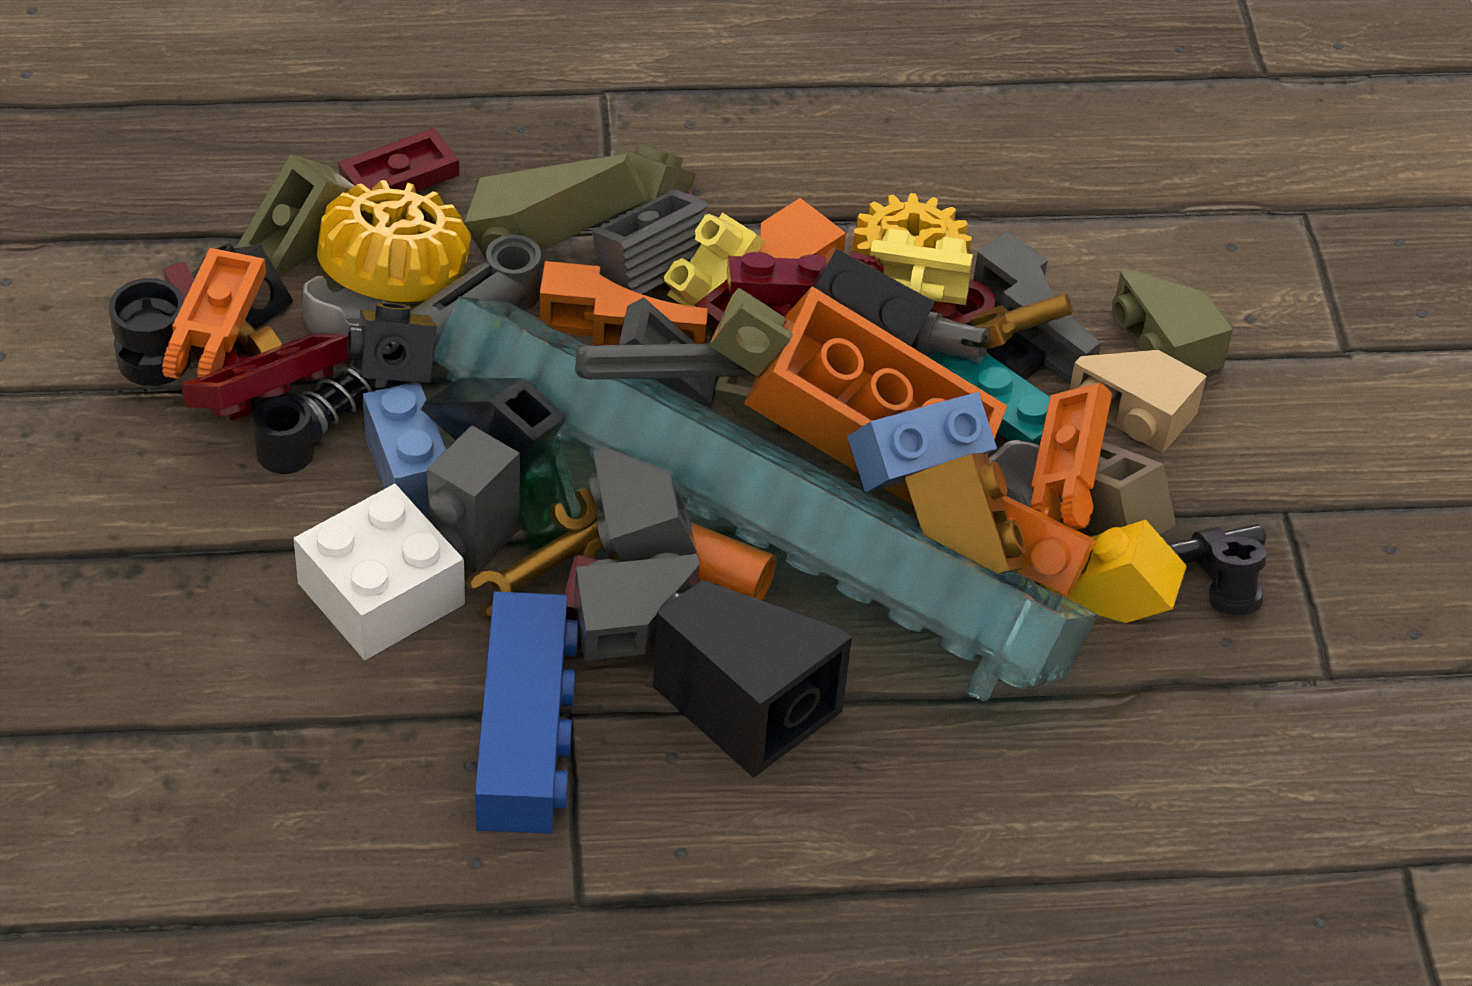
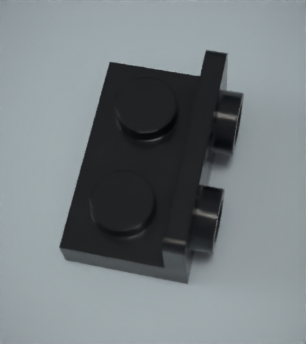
[811,246,935,346]

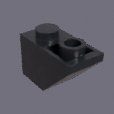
[421,378,568,476]

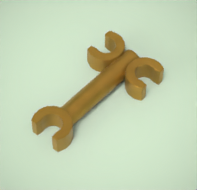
[465,488,621,616]

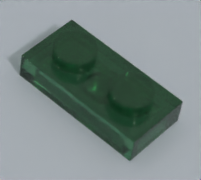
[520,437,581,550]

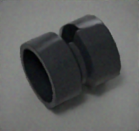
[109,278,191,386]

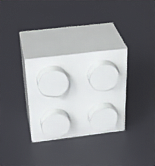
[294,484,465,660]

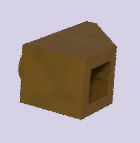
[905,453,1026,574]

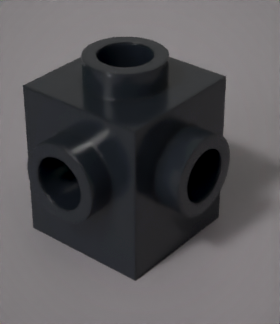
[347,302,437,389]

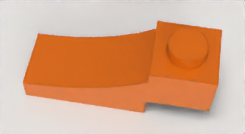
[540,261,708,346]

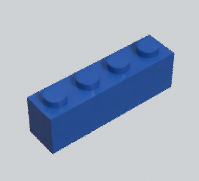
[475,592,579,834]

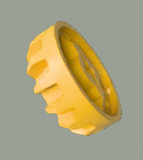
[317,180,471,302]

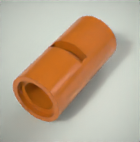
[691,522,777,601]

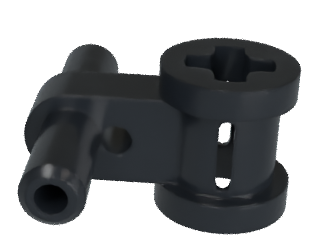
[1168,524,1266,615]

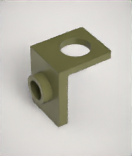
[709,288,793,377]

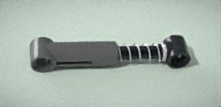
[252,234,541,474]

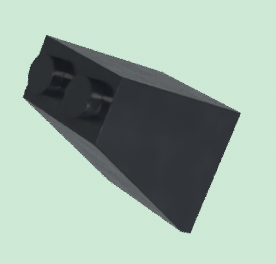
[653,580,852,778]

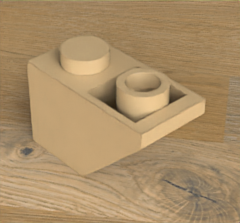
[1069,350,1207,453]

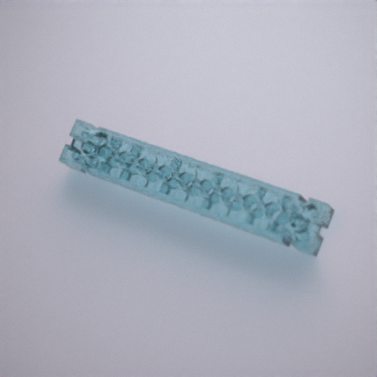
[433,296,1098,701]

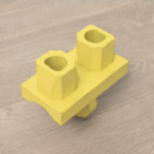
[664,213,766,307]
[870,229,973,305]

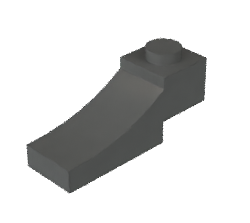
[973,231,1101,384]

